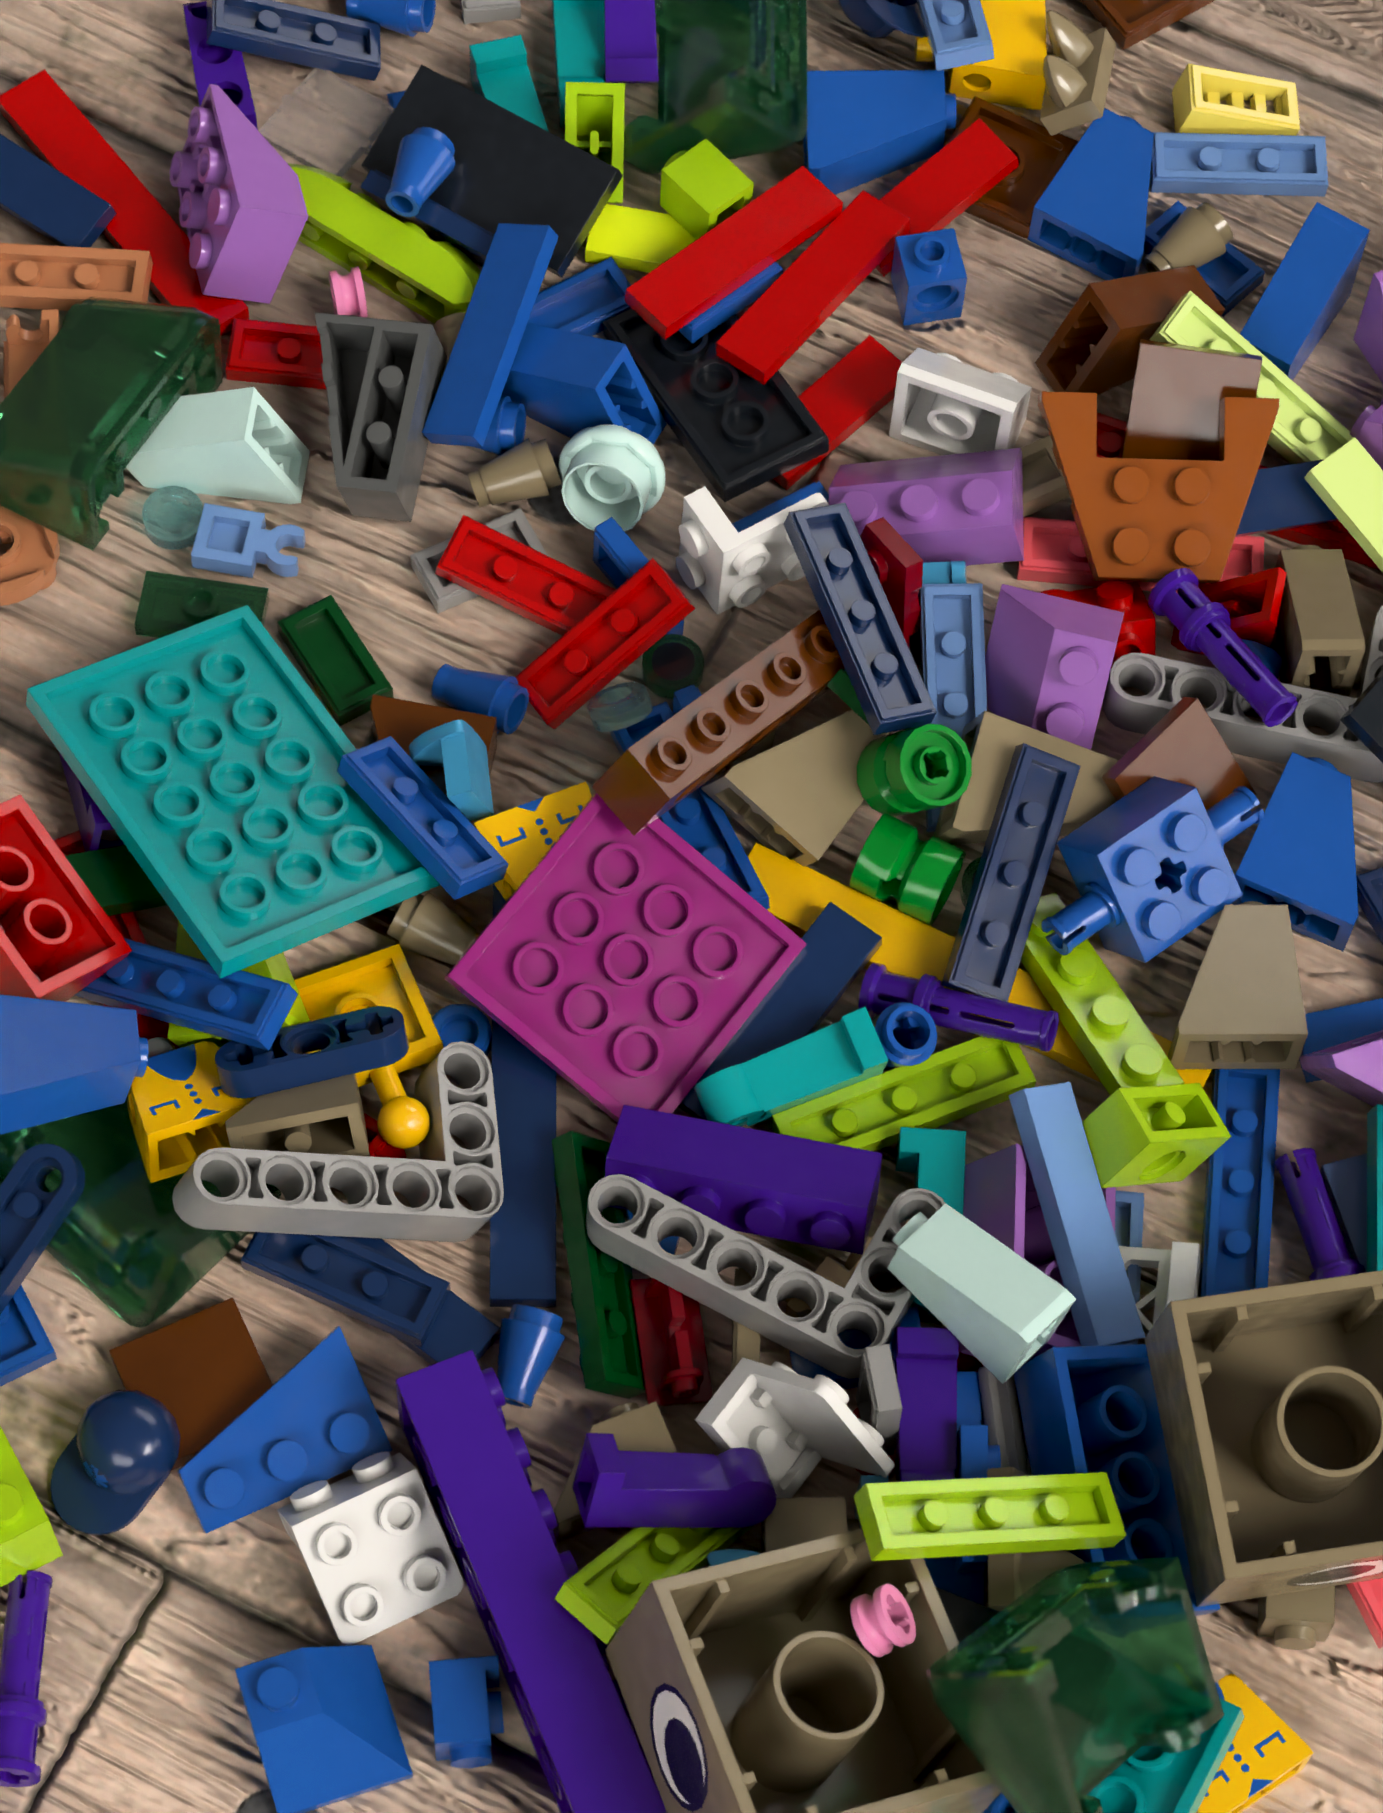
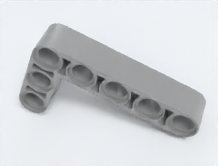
[1103,605,1383,783]
[172,1041,504,1242]
[586,1174,945,1379]

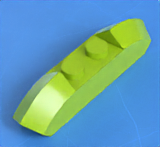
[287,163,481,324]

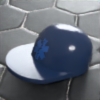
[51,1389,180,1535]

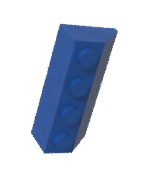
[1014,1344,1220,1635]

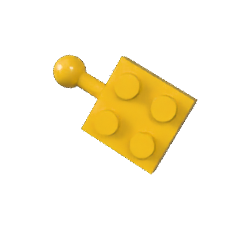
[294,944,443,1149]

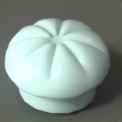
[558,424,665,532]

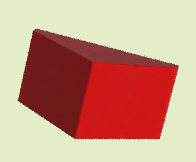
[1171,567,1287,655]

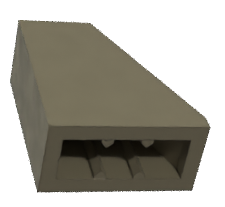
[1275,545,1365,697]
[701,710,889,867]
[934,711,1119,845]
[1168,901,1308,1069]

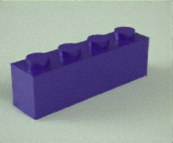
[605,1105,882,1255]

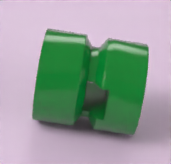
[857,724,972,816]
[850,813,966,926]

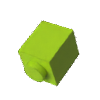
[660,139,754,240]

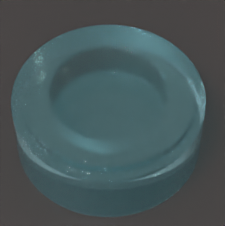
[142,486,203,550]
[587,682,653,732]

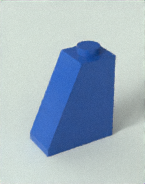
[801,70,957,195]
[1028,108,1154,280]
[1240,202,1370,381]
[501,323,667,444]
[1231,752,1359,952]
[0,995,149,1135]

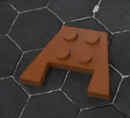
[1038,391,1279,584]

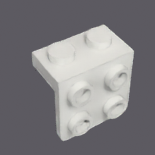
[676,486,829,615]
[695,1358,895,1498]
[277,1452,463,1645]

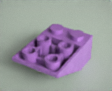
[170,84,308,304]

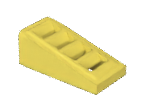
[1172,64,1300,136]

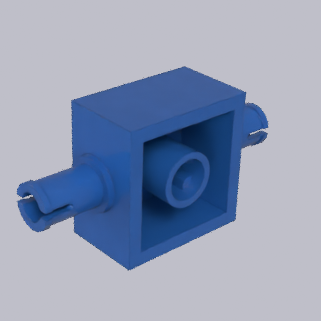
[1041,776,1264,963]

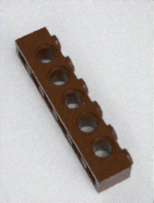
[592,609,845,836]

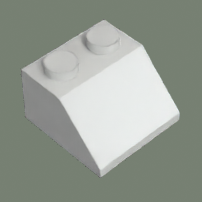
[889,348,1032,455]

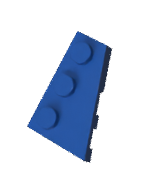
[177,1326,393,1534]

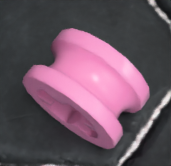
[329,266,368,318]
[850,1583,916,1658]

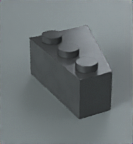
[315,312,447,522]

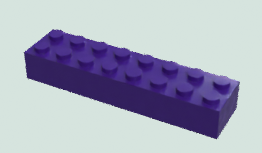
[395,1350,667,1813]

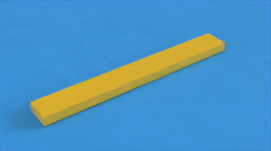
[748,842,1213,1089]

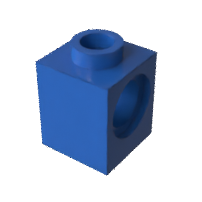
[891,228,967,326]

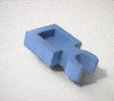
[191,503,306,578]

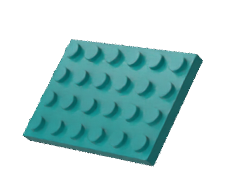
[26,605,440,979]

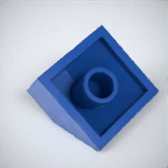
[235,1645,413,1813]

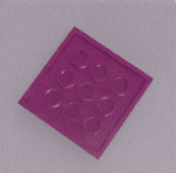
[444,792,807,1123]

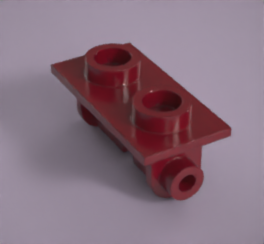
[630,1278,713,1407]

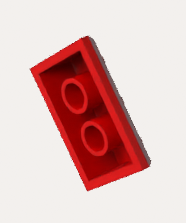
[0,794,132,1002]

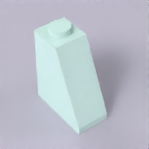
[115,387,310,504]
[887,1203,1076,1384]

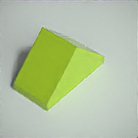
[565,82,625,204]

